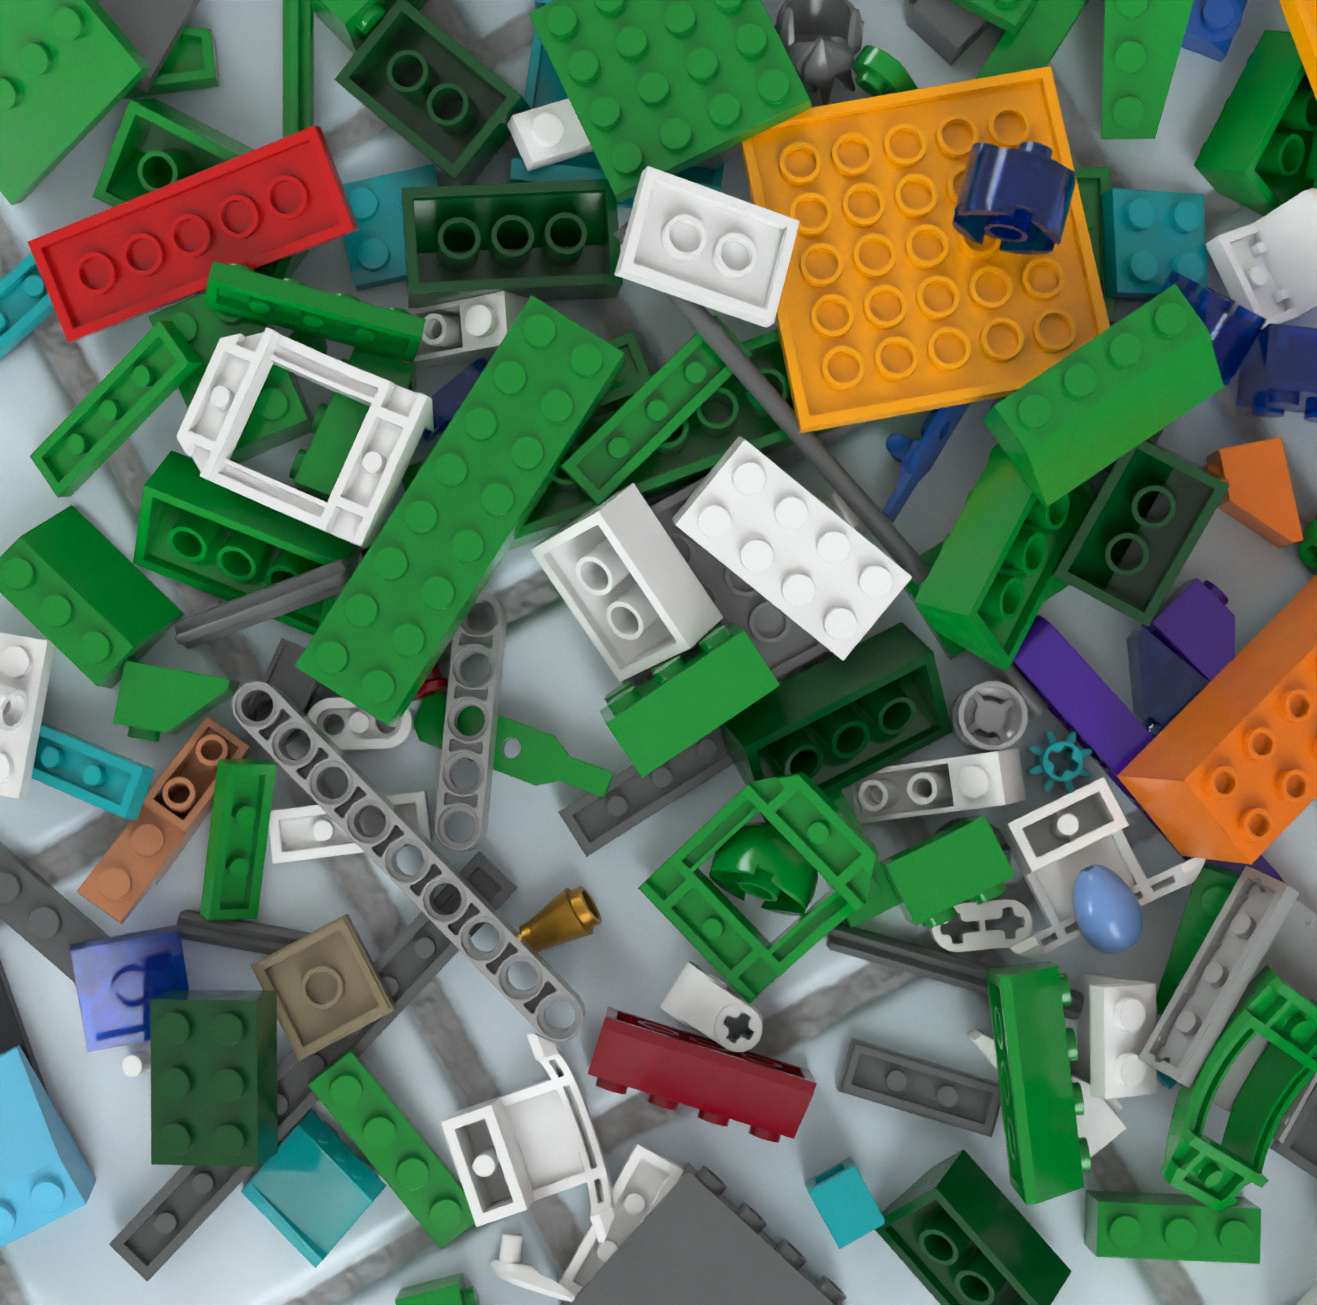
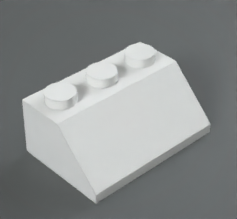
[530,483,723,682]

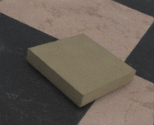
[251,914,397,1061]

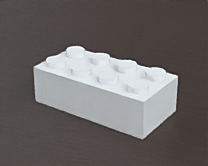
[671,436,912,661]

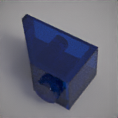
[1126,628,1209,737]

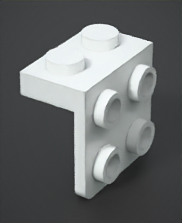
[1205,188,1317,338]
[1078,973,1157,1099]

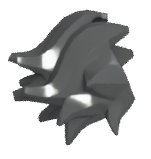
[774,0,864,105]

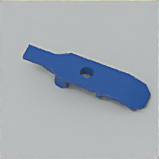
[882,403,970,523]

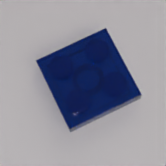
[70,925,189,1052]

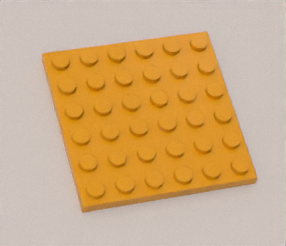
[741,66,1110,433]

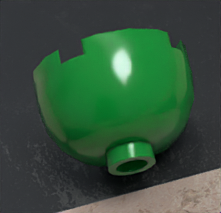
[709,822,818,916]

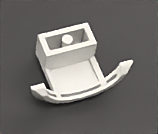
[1000,777,1206,960]
[441,1033,615,1243]

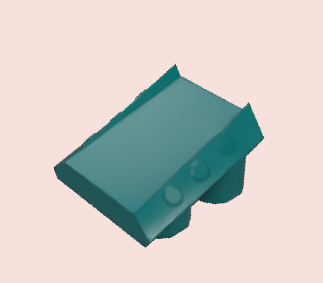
[241,1110,387,1268]

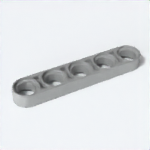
[435,591,507,852]

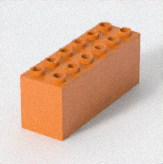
[1117,574,1317,865]

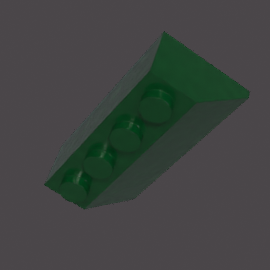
[401,179,623,308]
[720,622,953,824]

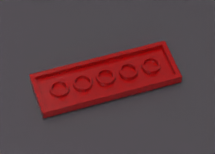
[28,125,360,342]

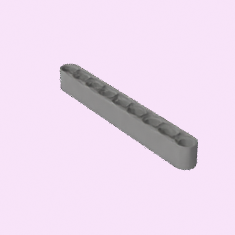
[232,681,586,1042]

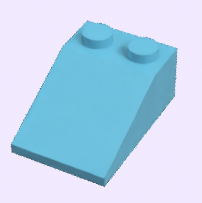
[0,1045,96,1248]

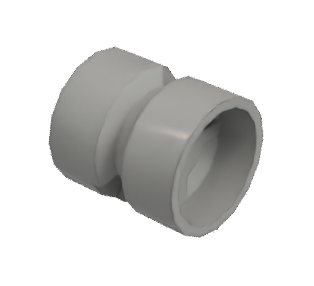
[949,681,1028,752]

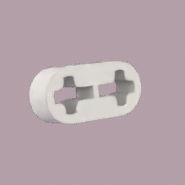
[929,898,1033,952]

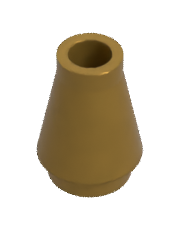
[519,886,602,953]

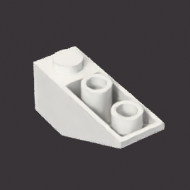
[393,291,529,367]
[851,748,1026,824]

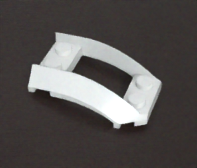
[176,327,434,549]

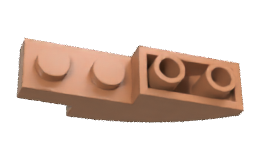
[77,716,251,924]

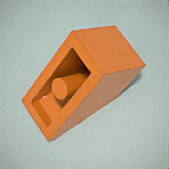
[1203,437,1303,548]

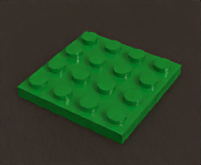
[528,0,812,203]

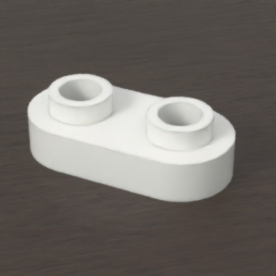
[307,697,414,751]

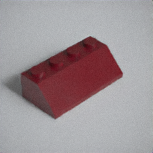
[588,1007,817,1143]

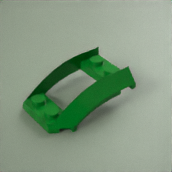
[638,772,878,1004]
[1159,965,1317,1212]

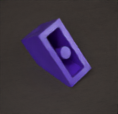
[1141,578,1235,689]

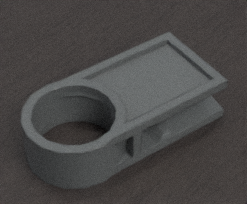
[249,638,320,745]

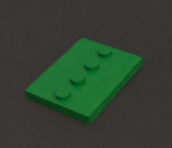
[0,0,152,205]

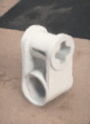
[660,961,763,1052]

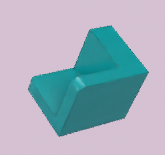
[804,1157,885,1249]

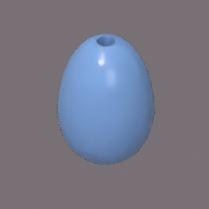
[1073,864,1143,954]

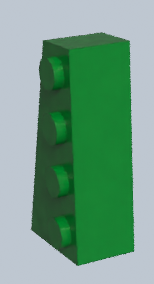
[1101,0,1194,139]

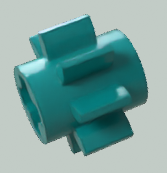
[1025,730,1092,793]

